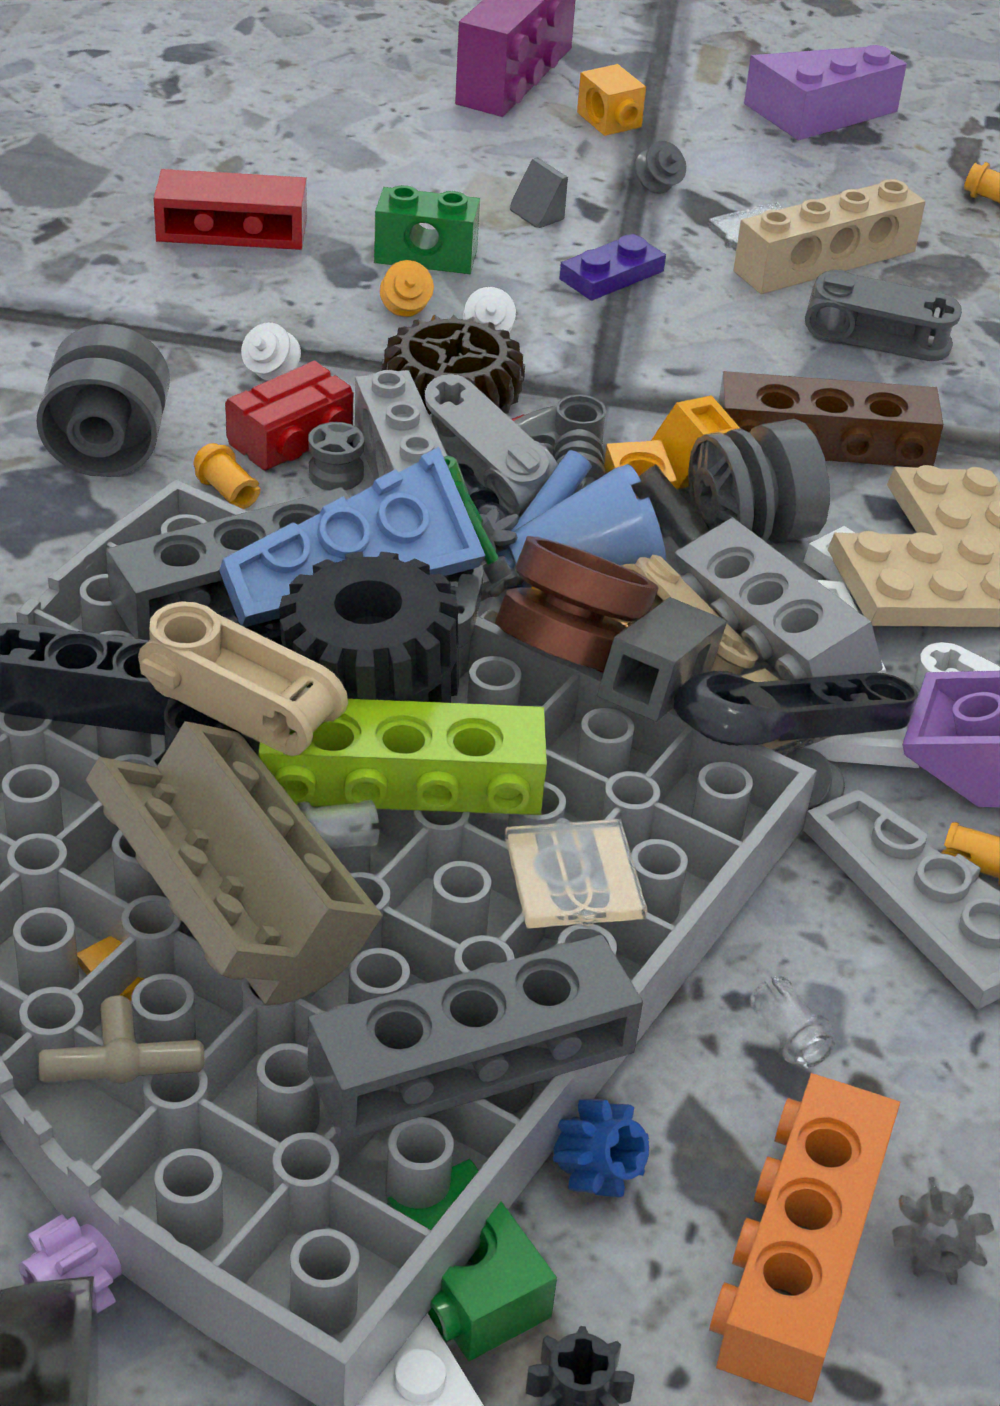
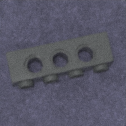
[106,487,350,640]
[307,934,643,1142]

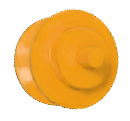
[380,260,434,317]

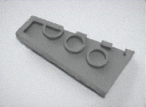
[803,789,1000,1010]

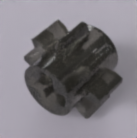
[892,1177,994,1285]

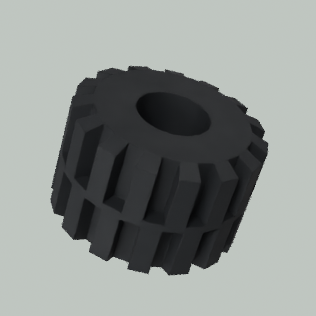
[279,551,459,703]

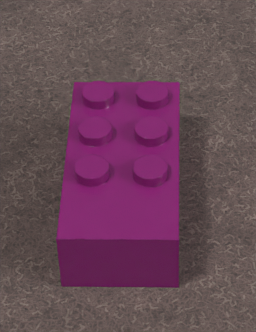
[455,0,576,117]

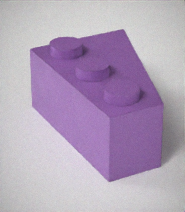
[744,45,907,141]

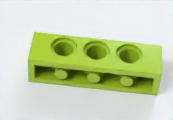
[259,699,547,815]

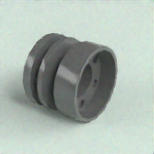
[688,419,830,544]

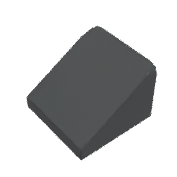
[510,157,568,228]

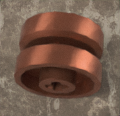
[495,536,659,671]

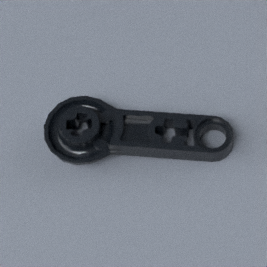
[673,671,918,746]

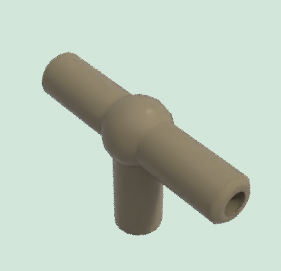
[38,996,204,1084]

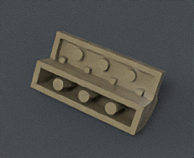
[85,721,383,1005]

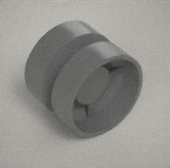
[36,324,170,477]

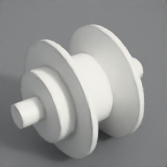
[463,287,516,333]
[241,322,301,381]

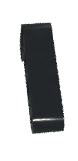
[0,623,241,753]

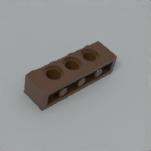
[718,371,944,468]

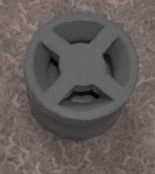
[309,422,364,490]

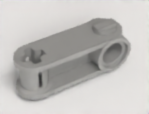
[425,374,558,517]

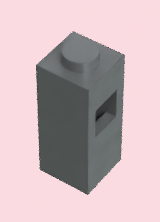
[597,597,728,722]

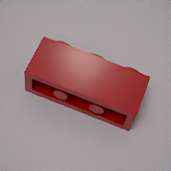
[153,169,307,250]

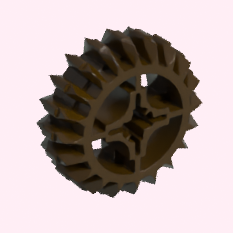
[381,315,525,415]

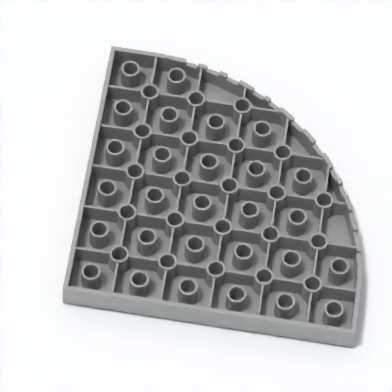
[0,479,817,1406]

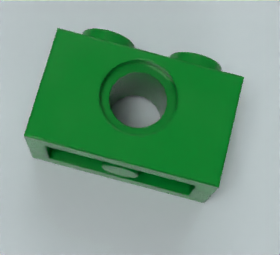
[374,185,480,274]
[387,1158,557,1362]

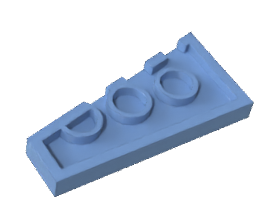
[219,447,485,627]

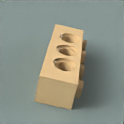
[733,179,926,294]

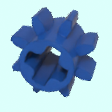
[553,1099,649,1197]

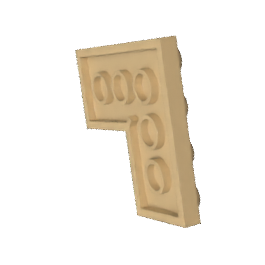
[828,465,1000,627]

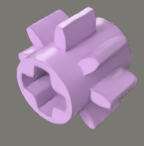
[19,1214,122,1324]

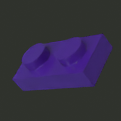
[559,234,666,301]

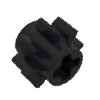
[525,1326,634,1406]

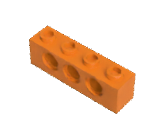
[709,1073,901,1402]

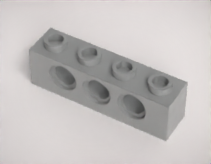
[355,370,447,480]
[674,517,883,680]

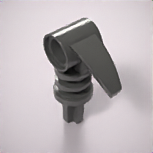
[514,395,606,495]

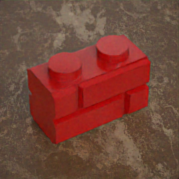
[225,360,354,471]

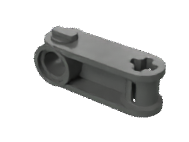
[805,270,962,361]

